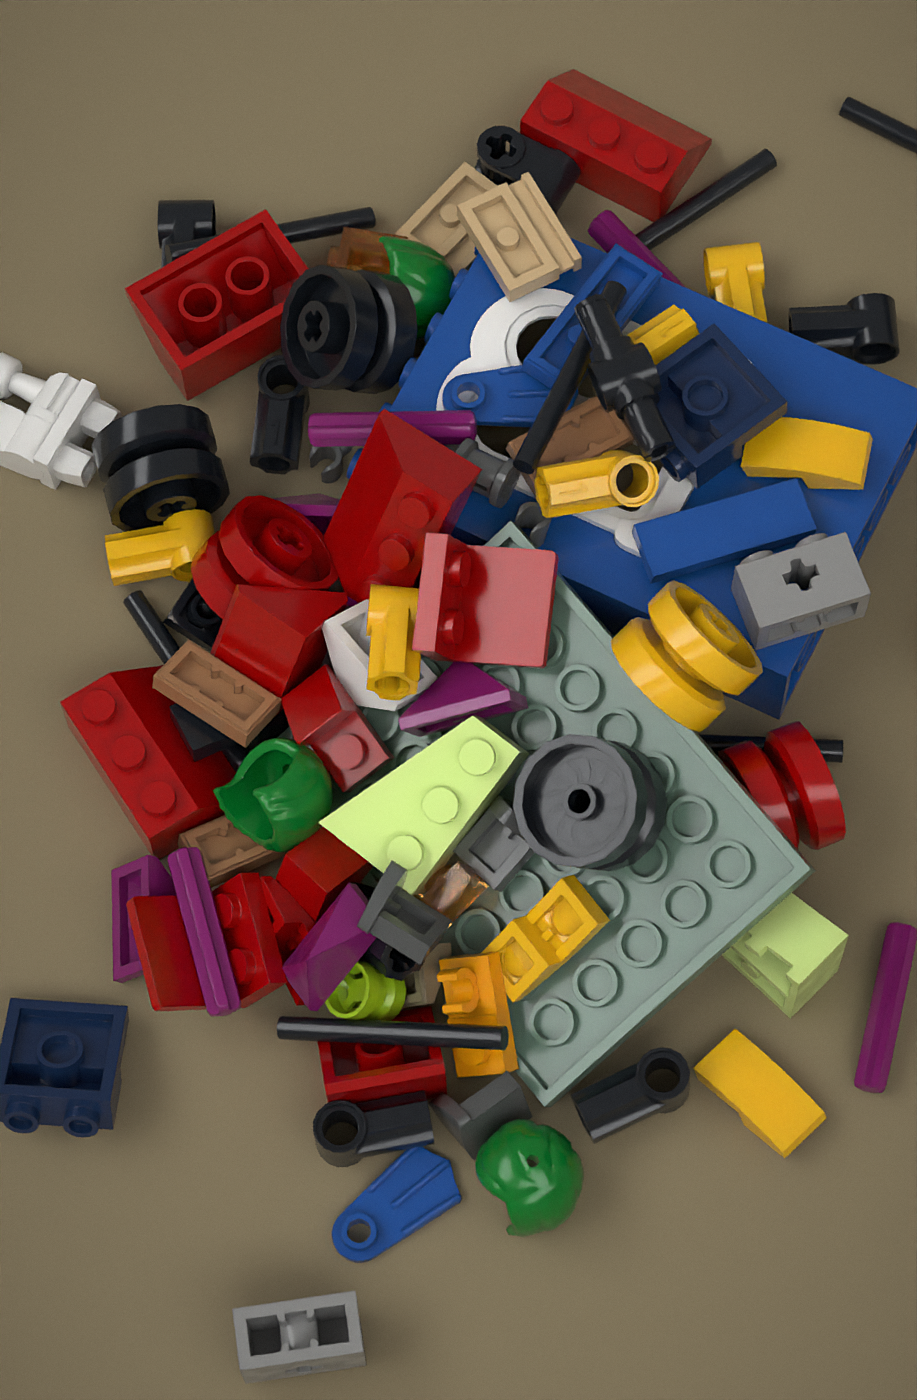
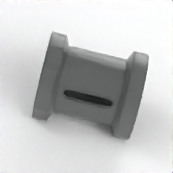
[455,438,521,509]

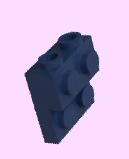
[625,323,787,489]
[0,998,129,1138]

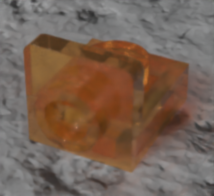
[327,227,408,274]
[402,862,489,926]

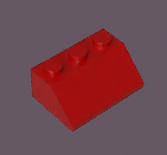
[520,69,712,222]
[124,209,308,401]
[323,408,482,603]
[60,665,236,860]

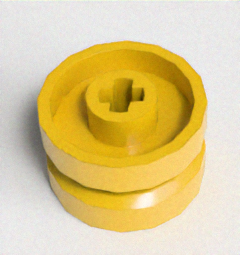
[611,580,763,732]

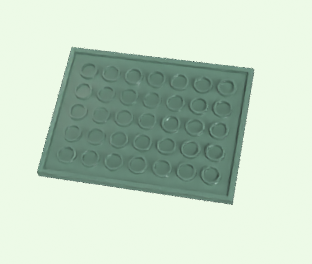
[277,521,816,1107]

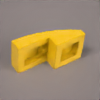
[741,417,873,490]
[481,875,610,1003]
[693,1029,827,1159]

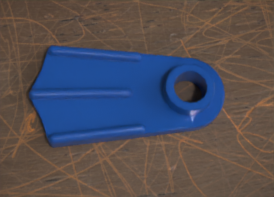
[442,365,579,427]
[332,1147,462,1263]

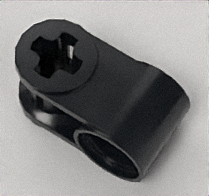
[475,125,581,215]

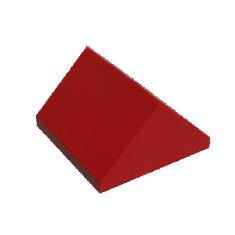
[210,584,348,715]
[317,1006,447,1104]

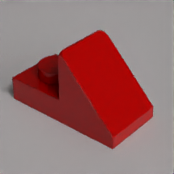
[281,664,395,793]

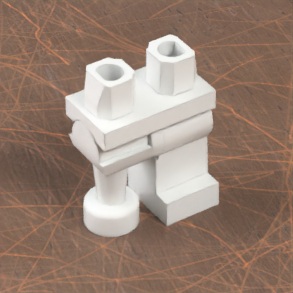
[0,352,122,490]

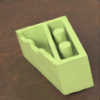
[318,715,529,895]
[722,893,849,1019]

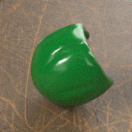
[378,236,455,340]
[213,738,333,853]
[475,1119,584,1237]

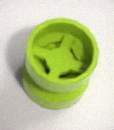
[325,961,406,1021]

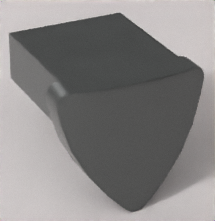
[453,795,534,892]
[357,861,452,965]
[428,1071,533,1160]

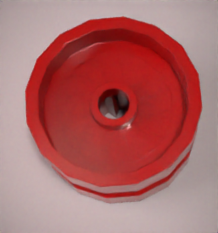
[191,495,338,619]
[718,721,846,850]

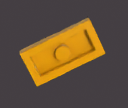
[437,951,519,1077]

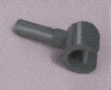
[309,446,354,483]
[514,502,554,547]

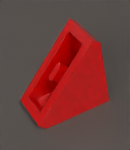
[275,827,373,923]

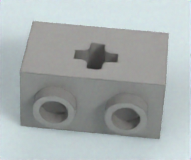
[731,532,871,650]
[232,1290,367,1384]

